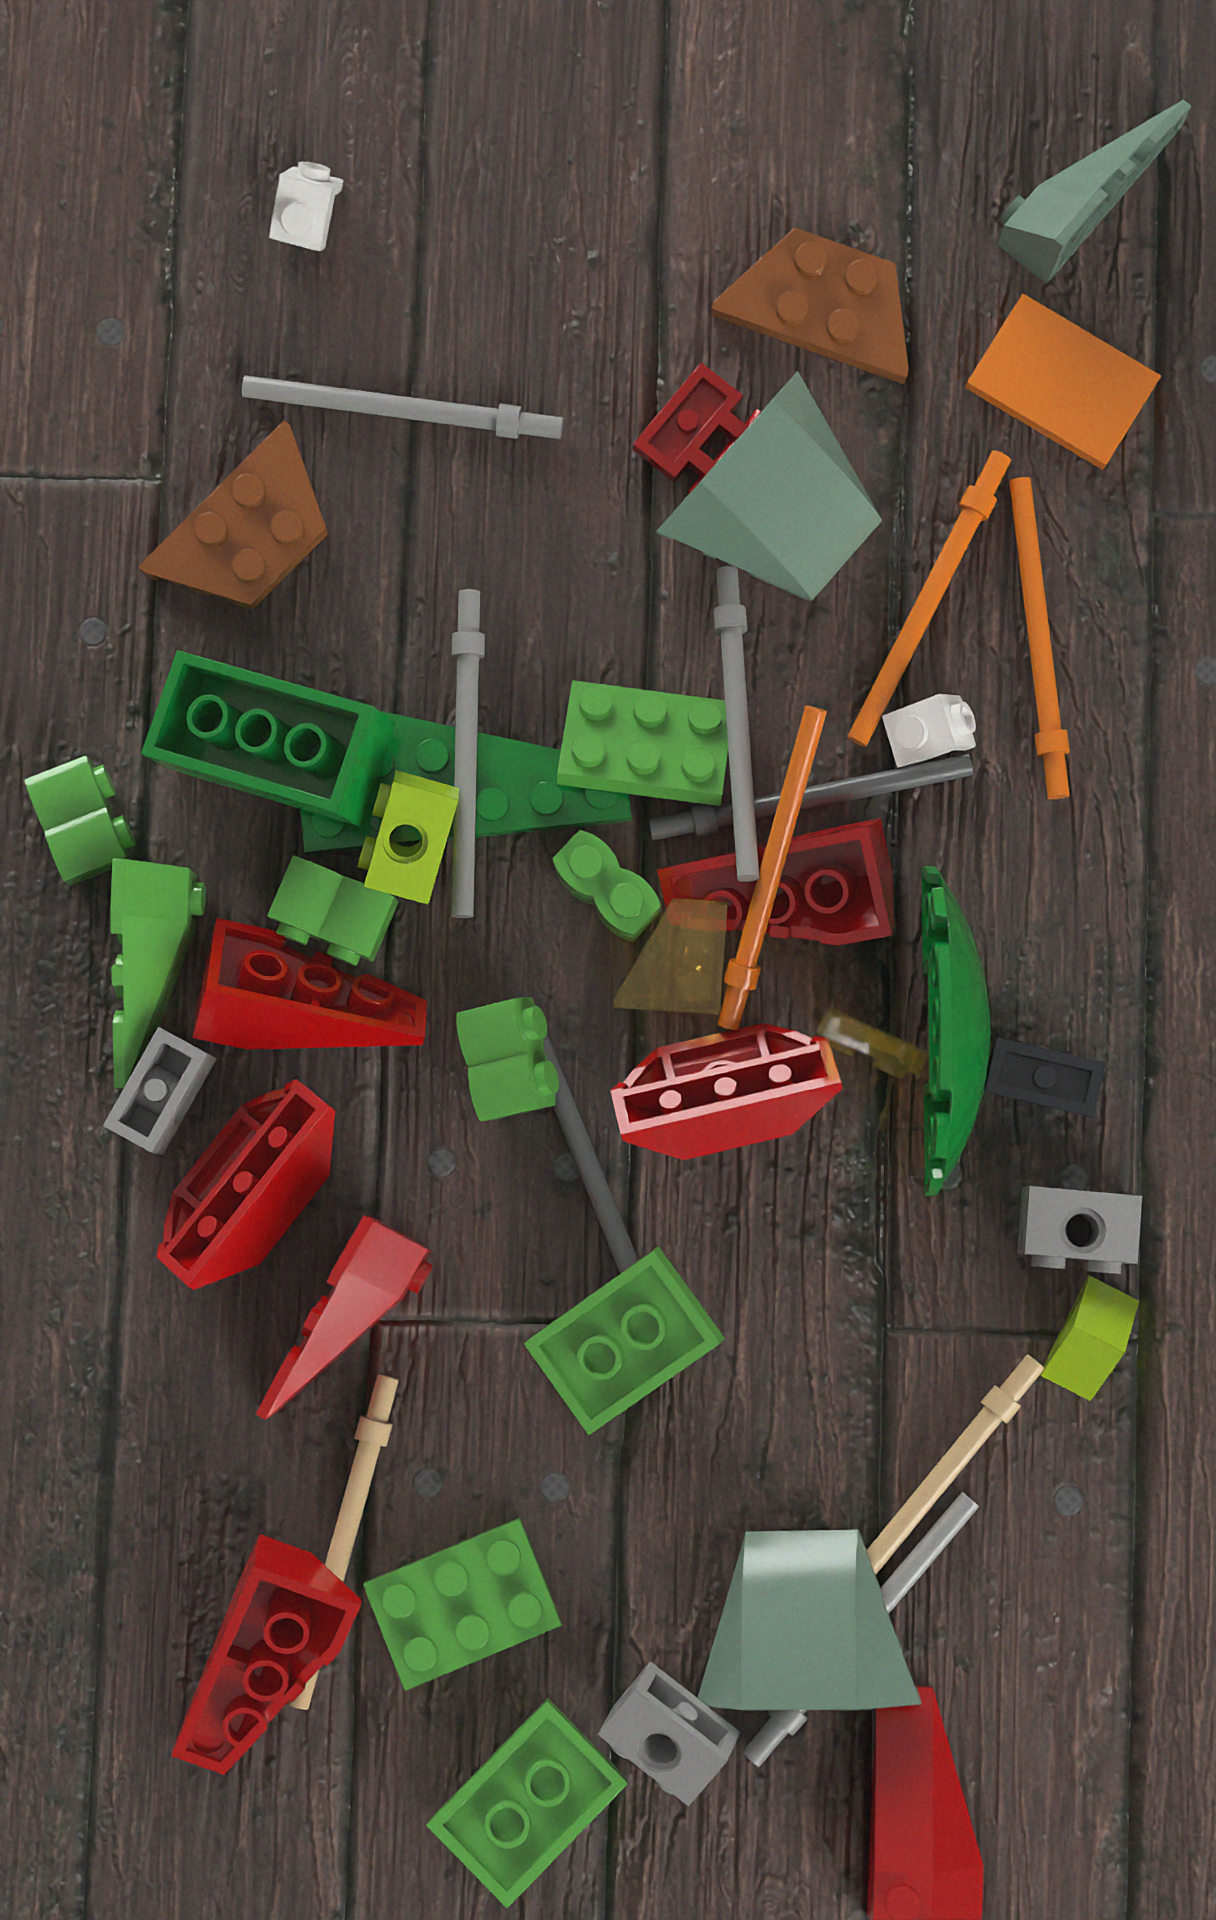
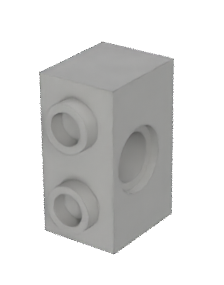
[103,1027,217,1155]
[1017,1186,1142,1274]
[598,1661,741,1806]

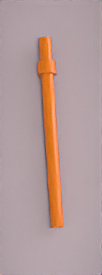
[847,450,1011,747]
[1009,477,1070,799]
[717,706,827,1030]

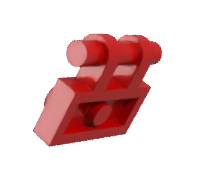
[633,362,761,494]

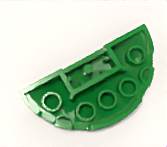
[921,866,991,1196]

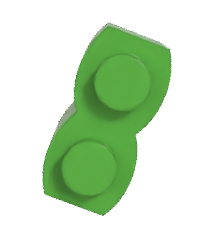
[24,756,136,886]
[553,830,661,942]
[267,855,399,966]
[456,997,559,1122]

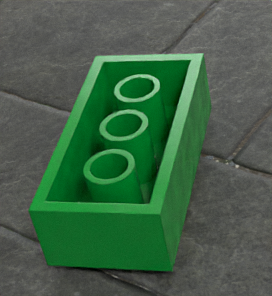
[141,650,396,827]

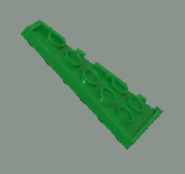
[300,711,631,855]

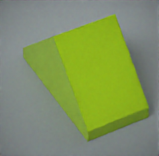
[1040,1275,1139,1401]

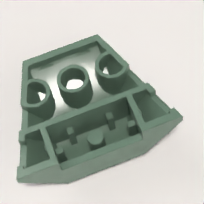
[655,371,882,602]
[698,1529,922,1710]

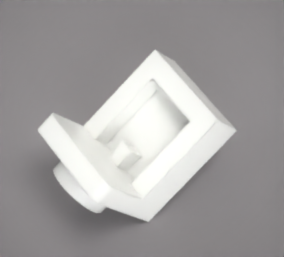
[269,162,343,252]
[882,694,976,768]

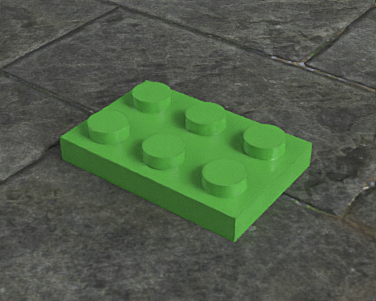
[557,680,728,806]
[523,1246,725,1435]
[363,1518,562,1691]
[426,1698,628,1908]

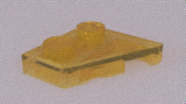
[614,898,727,1014]
[817,1005,928,1079]

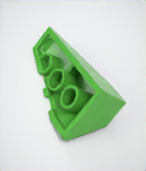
[110,859,206,1091]

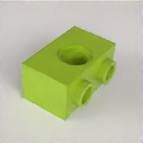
[357,770,460,904]

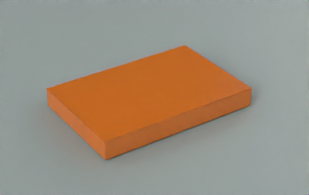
[965,293,1161,470]

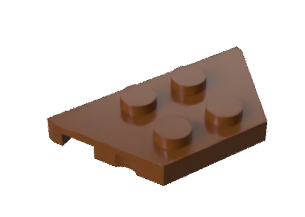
[711,227,909,384]
[138,420,328,610]

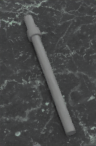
[242,375,564,439]
[714,566,760,882]
[451,589,485,918]
[742,1492,979,1767]

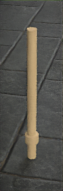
[867,1354,1045,1575]
[287,1374,399,1710]

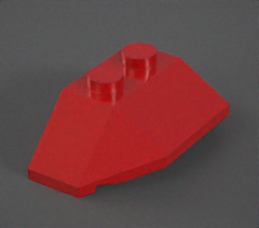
[610,1023,842,1160]
[156,1079,335,1290]

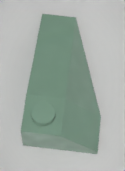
[997,100,1192,285]

